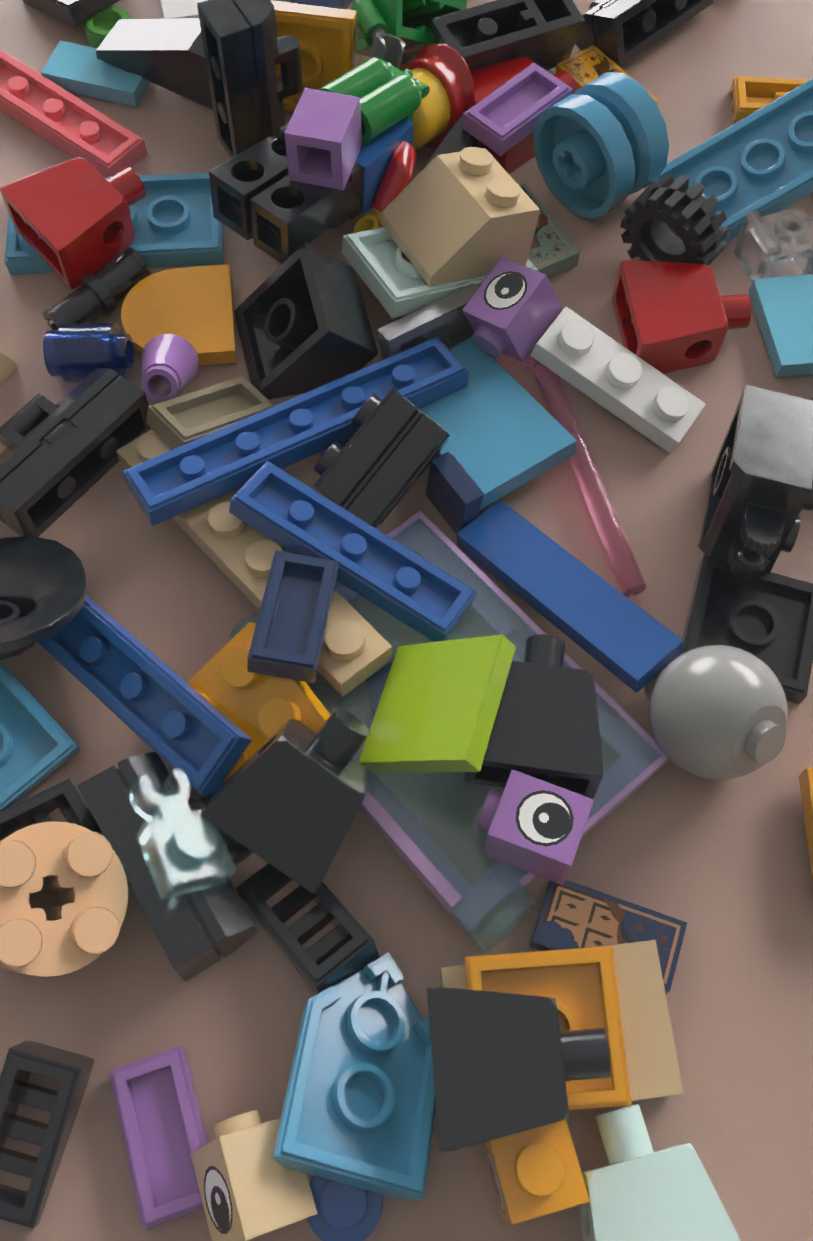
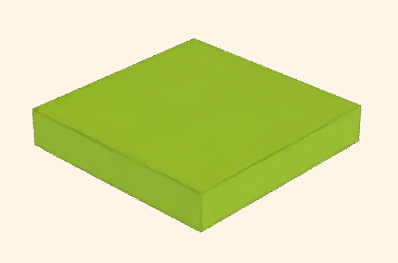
[358,634,516,774]

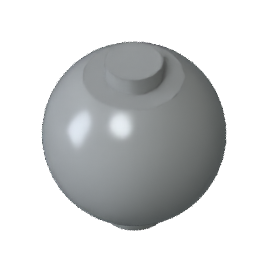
[645,645,788,780]

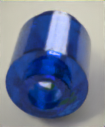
[43,323,134,382]

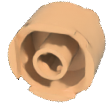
[0,821,128,977]

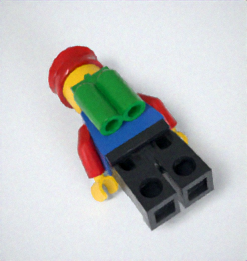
[209,44,475,264]

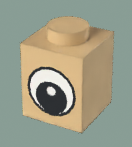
[191,1110,318,1241]

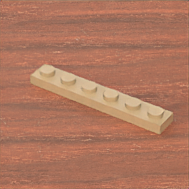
[116,429,393,697]

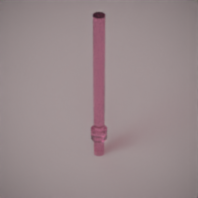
[523,350,646,597]

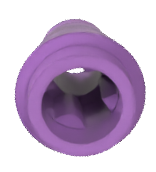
[141,334,199,403]

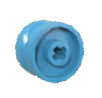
[533,72,669,219]

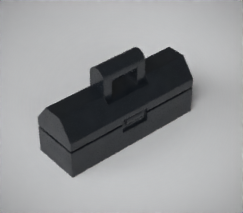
[197,0,303,158]
[575,0,714,67]
[0,368,152,538]
[77,751,258,981]

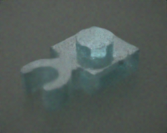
[130,768,237,900]

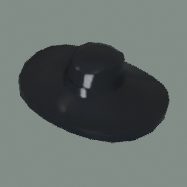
[0,536,86,660]

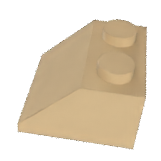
[380,147,540,287]

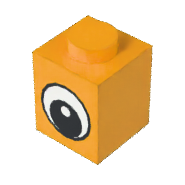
[482,1119,590,1225]

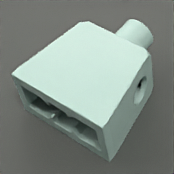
[579,1104,741,1241]

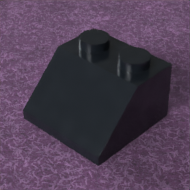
[234,242,379,400]

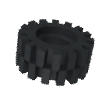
[620,175,729,266]

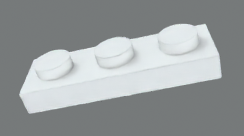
[530,307,706,454]

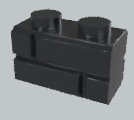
[313,388,450,529]

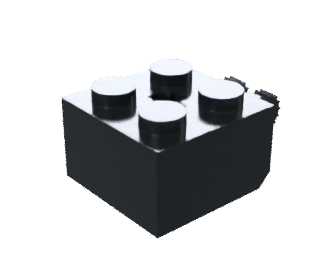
[698,385,813,581]

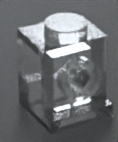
[733,206,813,282]

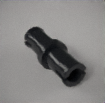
[43,247,151,343]

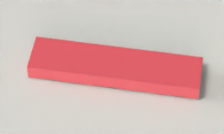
[0,51,147,177]

